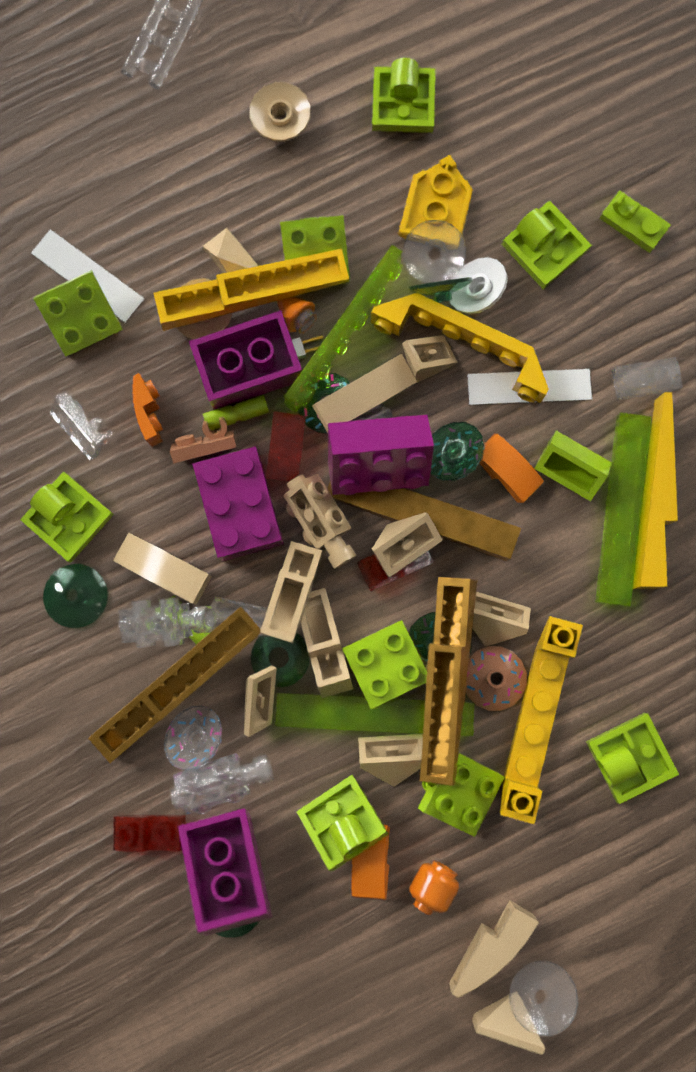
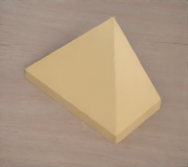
[203,228,258,273]
[402,335,458,384]
[372,512,443,577]
[472,592,531,647]
[244,665,277,737]
[358,734,423,787]
[472,991,545,1055]

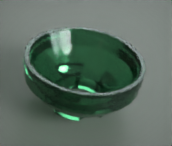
[251,633,310,688]

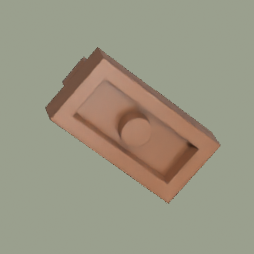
[170,417,236,463]

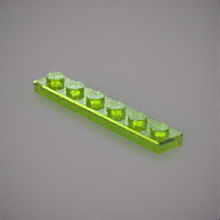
[284,245,403,412]
[595,412,652,607]
[275,693,475,736]

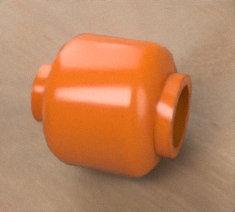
[409,860,460,916]

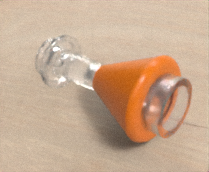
[275,297,317,334]

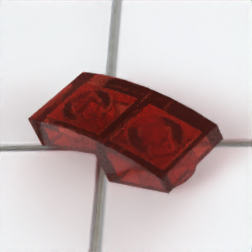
[265,411,306,482]
[357,551,434,592]
[113,814,186,852]

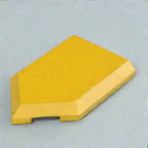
[398,155,473,250]

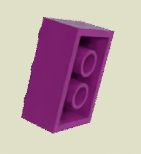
[189,310,304,410]
[328,415,434,495]
[193,446,284,562]
[178,808,272,936]

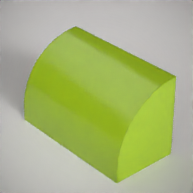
[534,430,612,501]

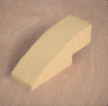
[312,354,417,433]
[113,533,212,605]
[260,541,322,643]
[300,588,353,698]
[449,900,539,998]

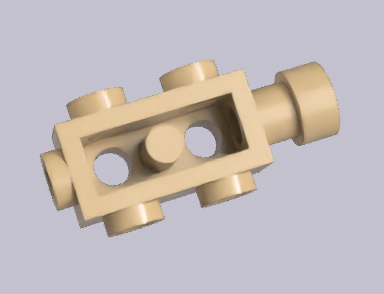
[283,474,357,569]

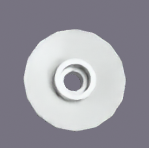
[448,257,508,314]

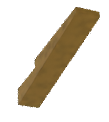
[327,482,522,561]
[420,577,478,786]
[88,606,261,763]

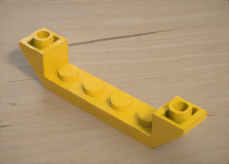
[371,293,549,403]
[500,616,583,824]

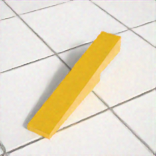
[153,249,349,331]
[632,392,678,589]

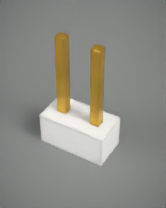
[292,335,327,360]

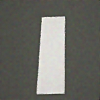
[31,230,144,322]
[468,369,592,405]

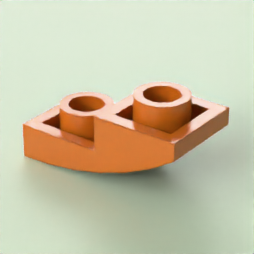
[132,373,163,447]
[473,434,544,503]
[352,825,390,900]

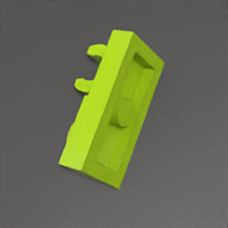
[599,190,671,253]

